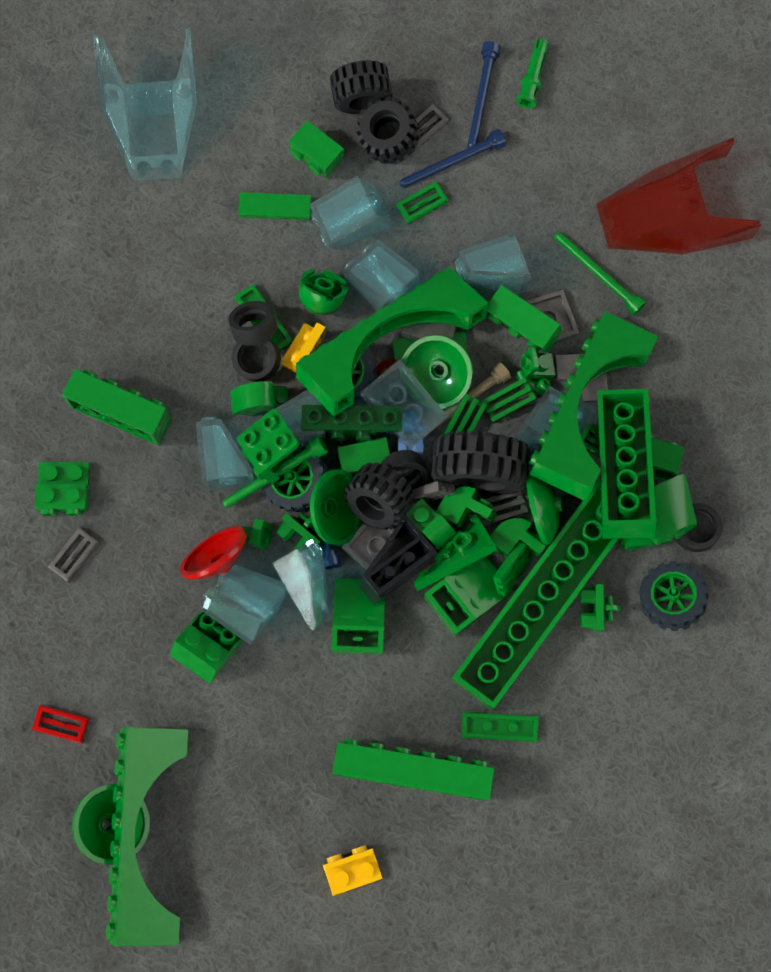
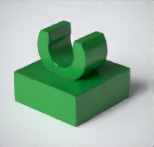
[243,519,273,551]

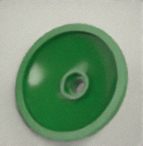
[400,335,473,409]
[310,469,362,545]
[526,472,563,546]
[72,784,150,865]

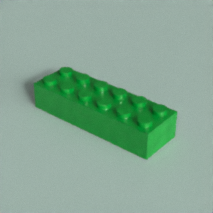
[597,389,656,539]
[332,738,494,801]

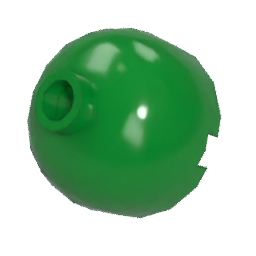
[298,269,348,315]

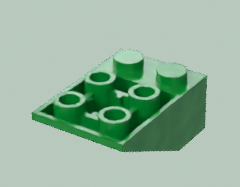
[423,556,514,638]
[331,578,385,656]
[169,590,259,684]

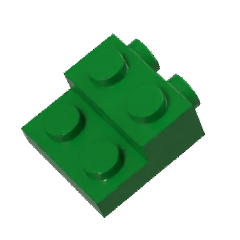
[35,462,90,516]

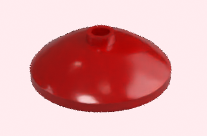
[179,526,247,580]

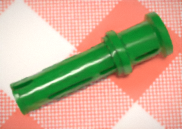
[516,38,549,109]

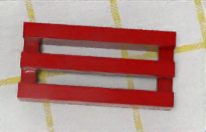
[32,705,90,744]

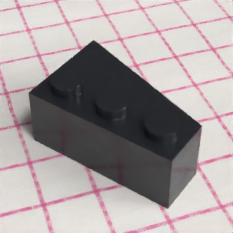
[359,514,437,606]

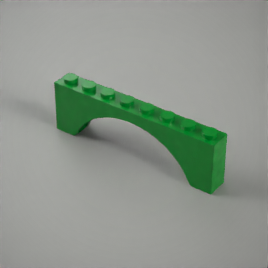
[296,267,488,417]
[529,312,658,501]
[106,727,188,946]

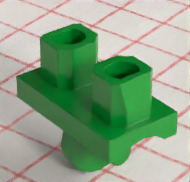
[276,512,322,557]
[579,584,621,633]

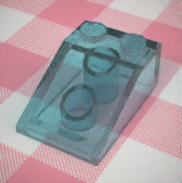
[359,359,448,449]
[272,538,329,630]

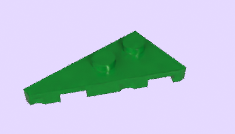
[413,514,497,591]

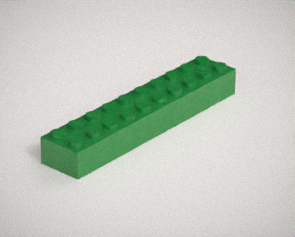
[451,479,619,711]

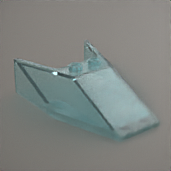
[93,28,197,181]

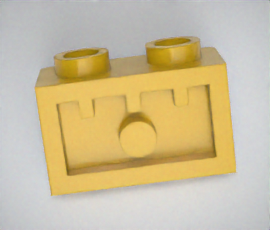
[281,323,326,373]
[323,845,382,896]

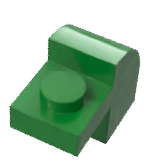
[230,381,290,416]
[436,487,497,529]
[406,498,456,554]
[490,518,546,558]

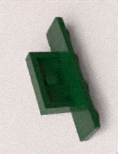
[301,405,402,441]

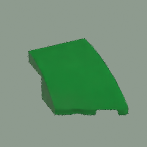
[651,474,697,546]

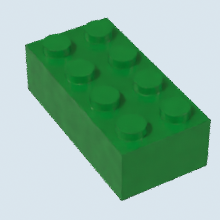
[62,369,172,446]

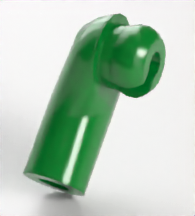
[515,369,551,395]

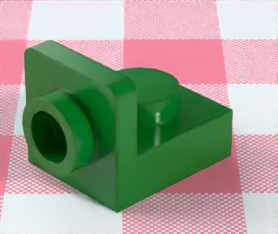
[520,346,555,379]

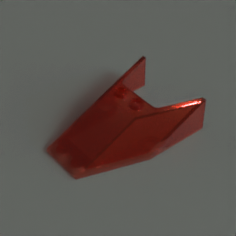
[596,137,761,254]

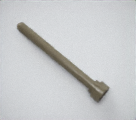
[412,363,512,440]

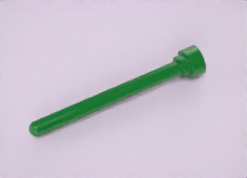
[554,232,647,316]
[222,435,328,508]

